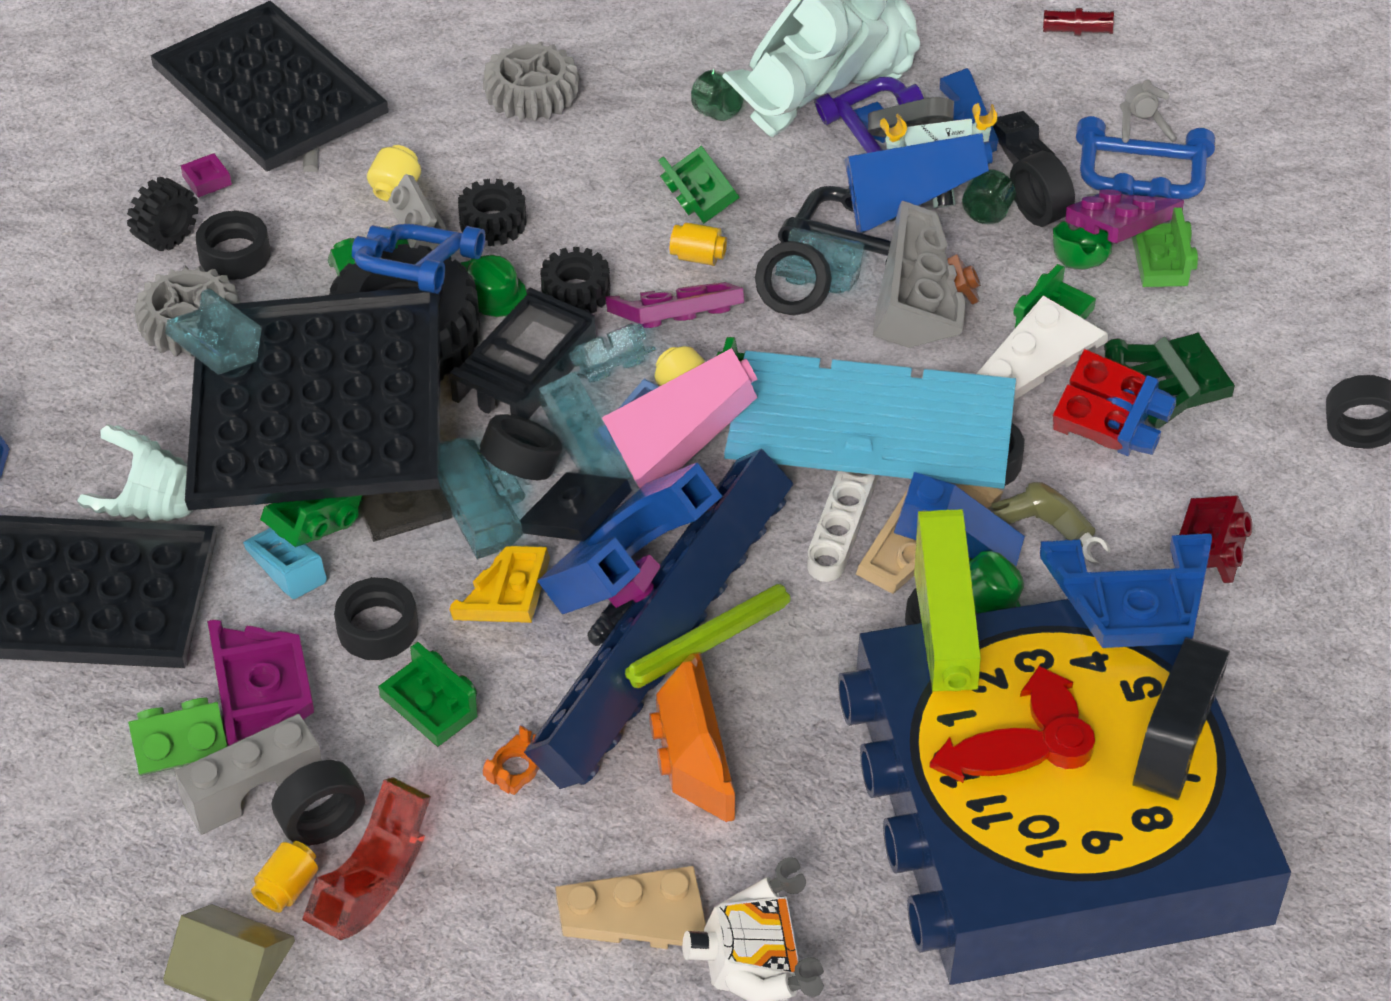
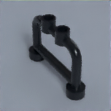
[778,186,896,266]

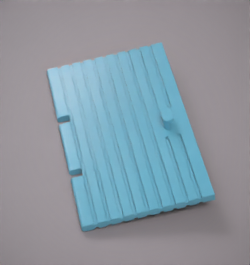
[724,350,1016,489]

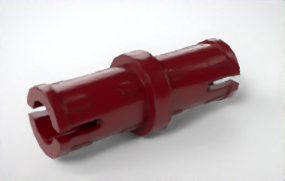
[1043,8,1114,36]

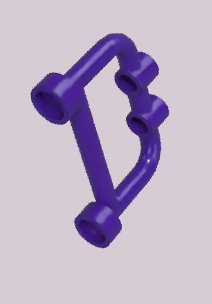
[814,77,924,153]

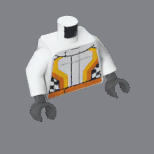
[682,857,824,1001]

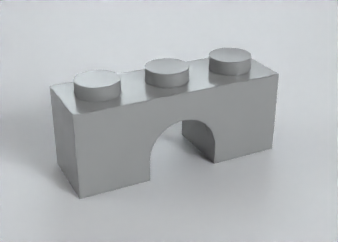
[174,714,322,835]

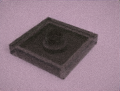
[358,486,452,542]

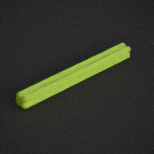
[625,584,791,688]

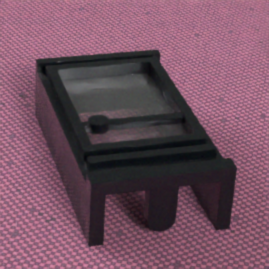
[450,287,596,419]

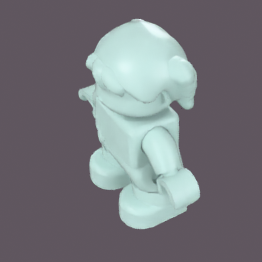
[722,0,920,137]

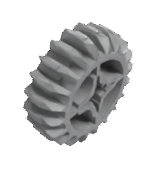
[483,41,579,122]
[134,265,240,357]

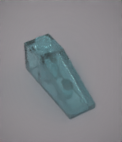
[539,371,632,480]

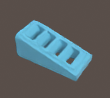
[243,528,327,599]

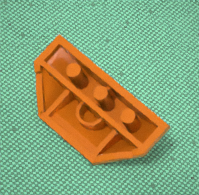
[649,652,735,822]

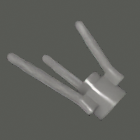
[1120,79,1177,143]

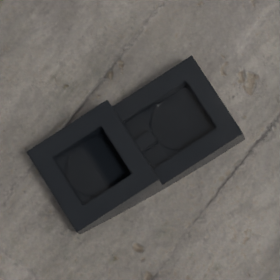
[993,111,1055,164]

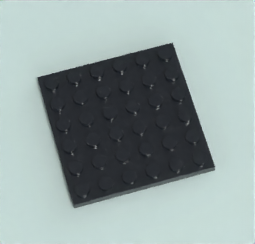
[185,287,440,511]

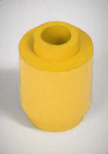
[669,222,727,266]
[251,841,318,913]

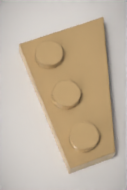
[555,866,706,949]

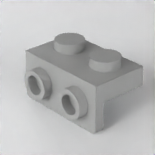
[388,174,447,250]

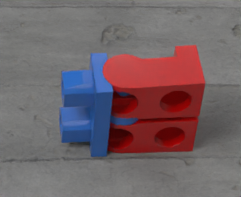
[1052,349,1176,457]

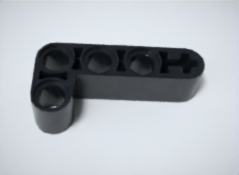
[1132,637,1230,800]

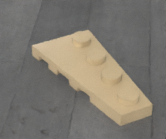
[856,483,1003,594]

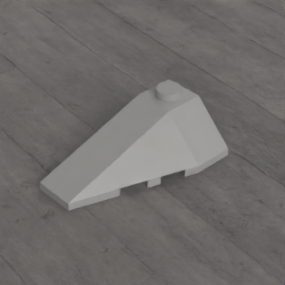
[873,201,966,348]

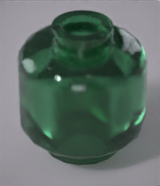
[691,70,744,121]
[962,169,1016,225]

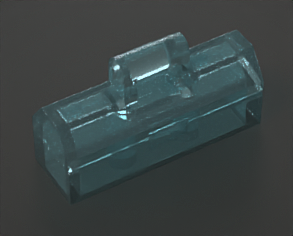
[439,437,525,559]

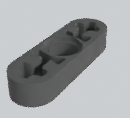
[868,97,954,137]

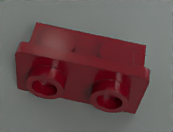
[1172,495,1252,583]

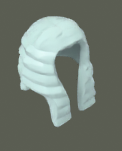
[77,425,193,521]

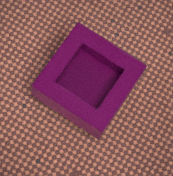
[181,153,232,198]
[608,554,661,608]

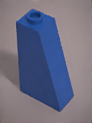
[844,133,993,233]

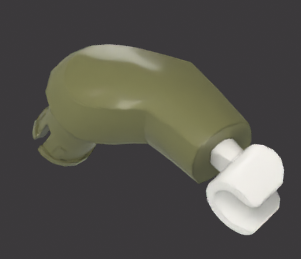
[992,482,1110,564]

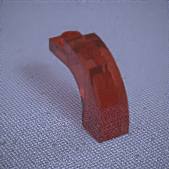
[302,777,431,941]

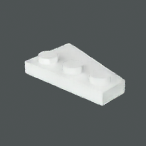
[977,296,1108,400]

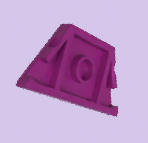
[1065,189,1184,243]
[207,620,315,746]

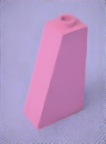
[602,348,758,488]

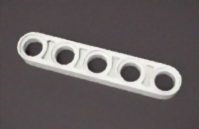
[807,471,879,582]

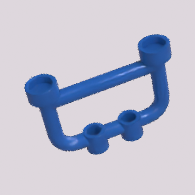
[1076,116,1215,199]
[352,224,485,294]

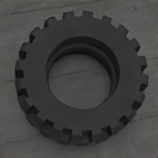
[329,244,480,381]

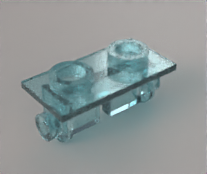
[570,323,656,383]

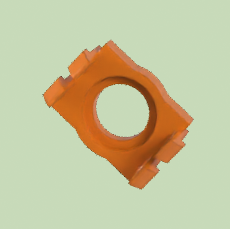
[483,725,540,795]

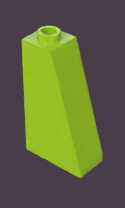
[914,509,981,692]

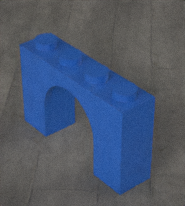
[538,462,722,615]

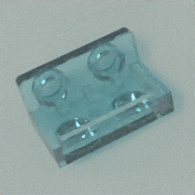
[775,228,865,293]
[165,289,262,375]

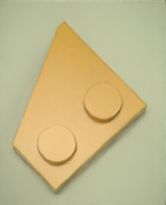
[449,546,550,623]

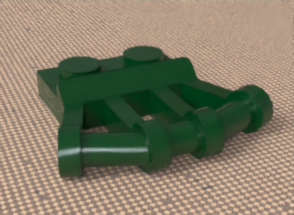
[1104,333,1235,428]

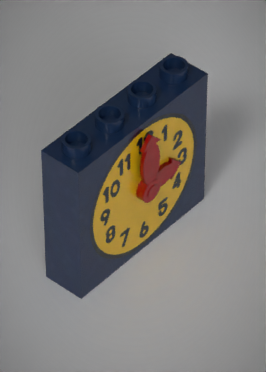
[838,599,1291,985]

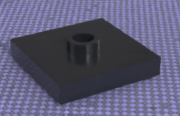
[518,472,632,541]

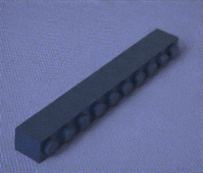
[524,448,794,789]

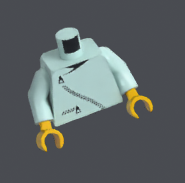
[880,103,997,208]

